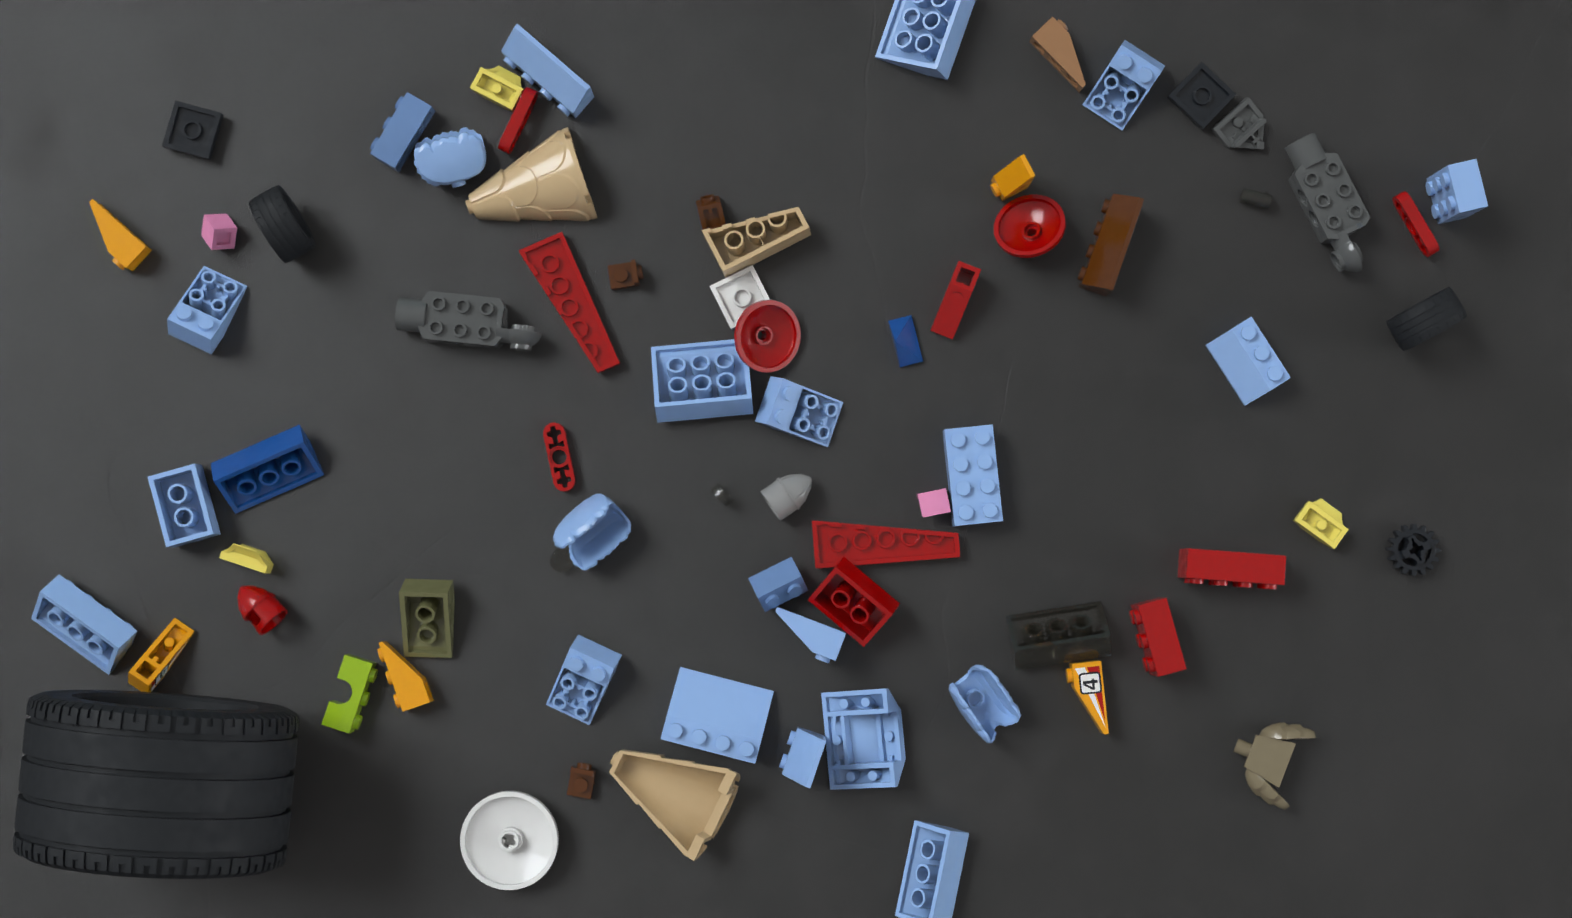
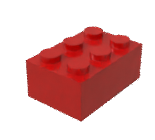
[808,557,900,647]
[1129,597,1187,677]

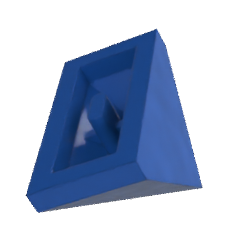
[888,315,923,367]

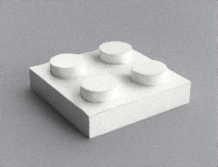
[710,265,770,330]

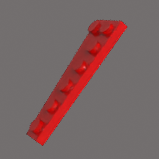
[812,521,960,569]

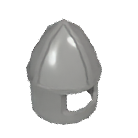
[760,474,812,521]

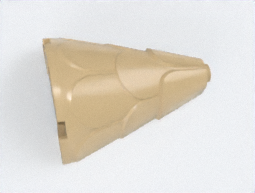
[465,127,598,222]
[609,749,740,861]

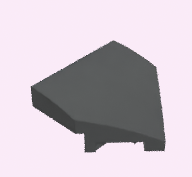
[1211,97,1267,149]

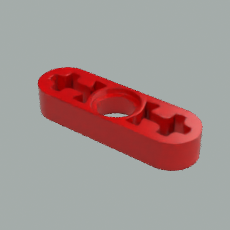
[498,87,539,154]
[1392,191,1440,257]
[543,422,576,492]

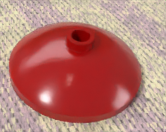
[994,194,1066,258]
[734,300,801,373]

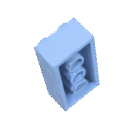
[942,424,1003,527]

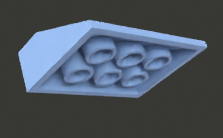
[875,0,976,80]
[651,339,753,423]
[661,667,774,764]

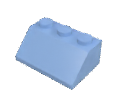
[1205,317,1291,406]

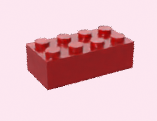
[1178,548,1286,590]

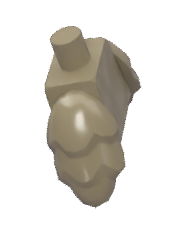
[1233,722,1316,810]

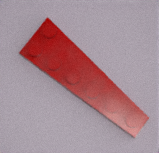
[518,232,620,374]

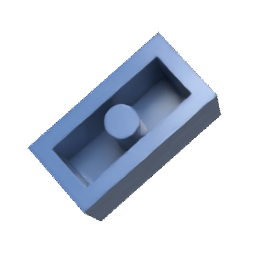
[748,557,808,612]

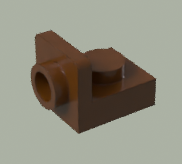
[696,194,726,230]
[607,259,643,290]
[567,762,597,799]

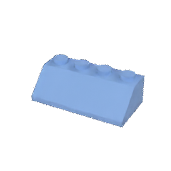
[501,24,594,118]
[31,574,137,675]
[895,820,969,918]

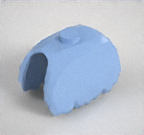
[414,127,487,188]
[553,493,631,571]
[949,664,1021,743]

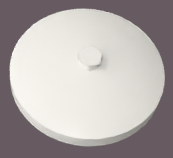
[460,791,559,890]

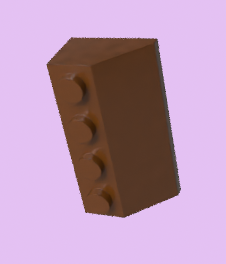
[1077,194,1144,297]

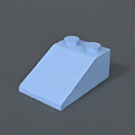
[775,607,846,663]
[779,726,826,788]

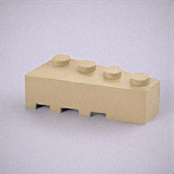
[702,207,811,278]

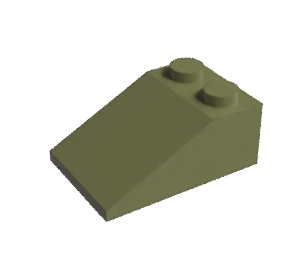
[399,579,455,658]

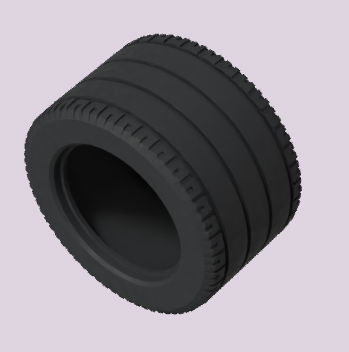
[13,690,299,879]

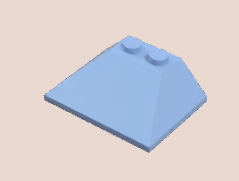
[821,688,906,790]

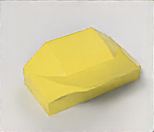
[470,65,524,112]
[1293,498,1349,549]
[219,543,274,574]

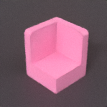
[201,214,237,250]
[916,488,951,517]

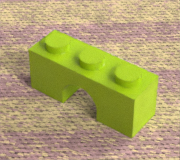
[321,654,378,734]

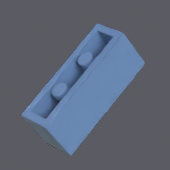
[370,92,435,172]

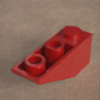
[930,261,981,340]

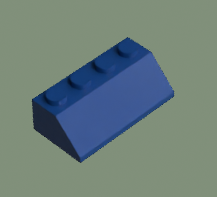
[211,424,324,514]

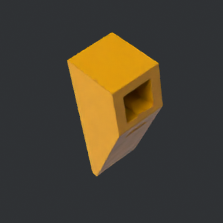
[377,641,434,712]

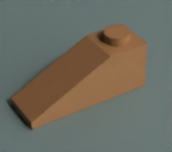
[1030,17,1086,93]

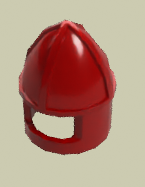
[237,585,288,635]

